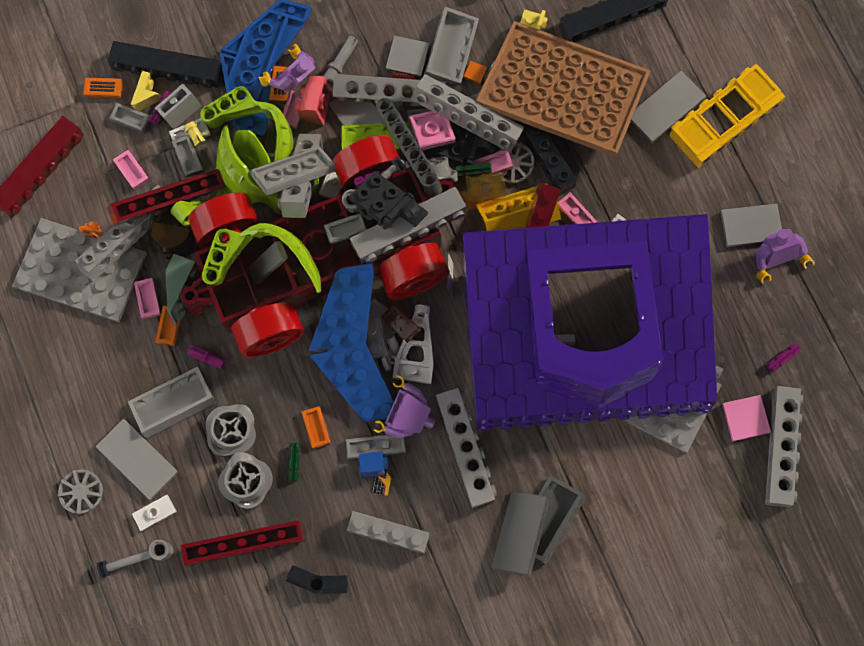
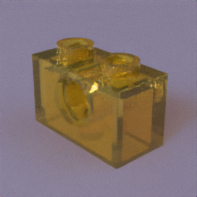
[465,171,506,203]

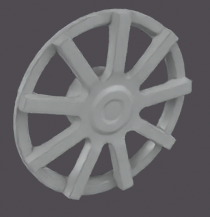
[496,143,535,183]
[58,470,103,514]

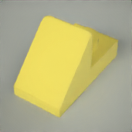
[131,71,160,111]

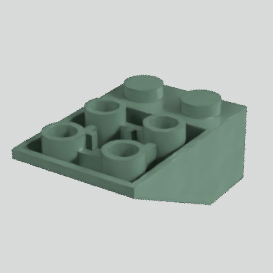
[166,254,200,325]

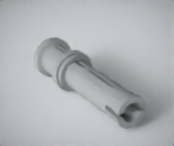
[321,36,359,88]

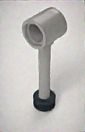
[342,157,407,213]
[97,540,173,578]

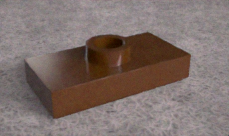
[380,304,421,343]

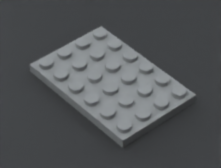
[12,218,147,323]

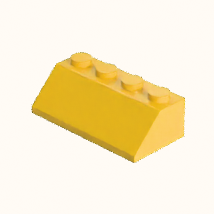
[476,183,561,231]

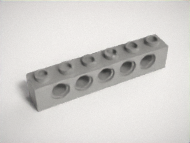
[333,74,445,106]
[411,74,524,153]
[278,134,323,218]
[75,185,172,282]
[765,386,803,508]
[436,388,497,509]

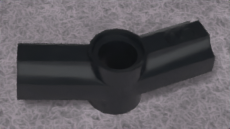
[286,565,348,594]

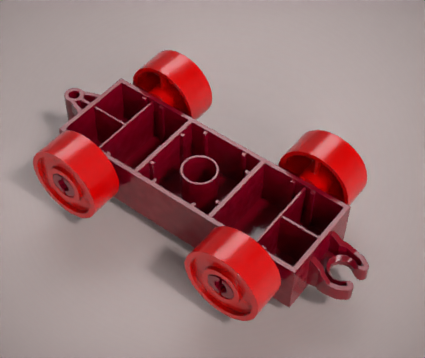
[181,135,454,359]

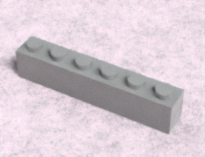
[350,187,466,264]

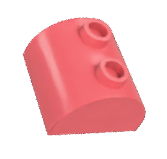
[296,76,333,126]

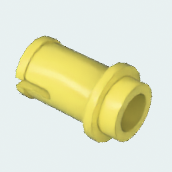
[184,121,205,147]

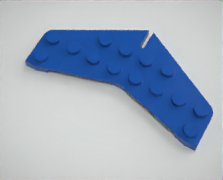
[220,0,312,139]
[309,263,394,421]

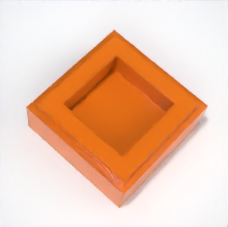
[463,61,487,85]

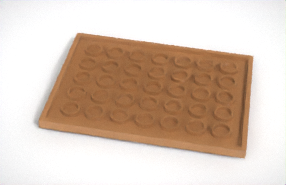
[476,21,651,157]

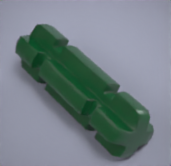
[455,163,492,177]
[287,443,301,481]

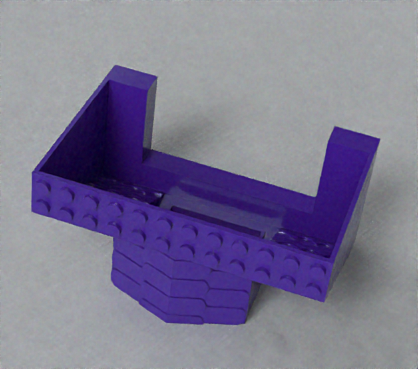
[463,214,717,431]

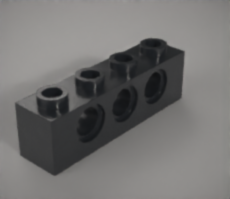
[521,125,577,196]

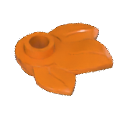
[78,222,105,239]

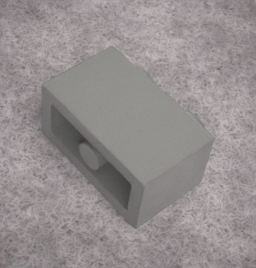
[155,84,202,129]

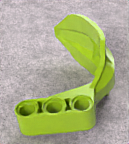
[200,86,293,162]
[216,125,319,215]
[171,130,271,227]
[202,223,321,293]

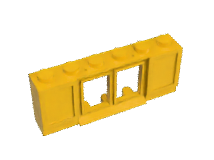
[669,64,786,168]

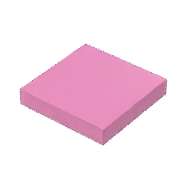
[409,111,455,150]
[722,395,771,442]

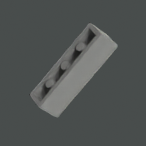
[347,511,430,554]

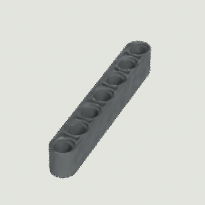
[376,98,442,197]

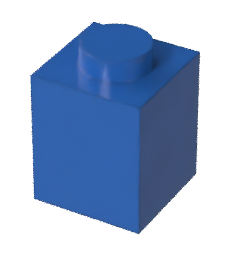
[359,451,388,478]

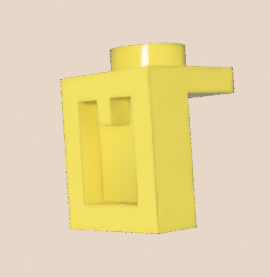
[520,9,548,30]

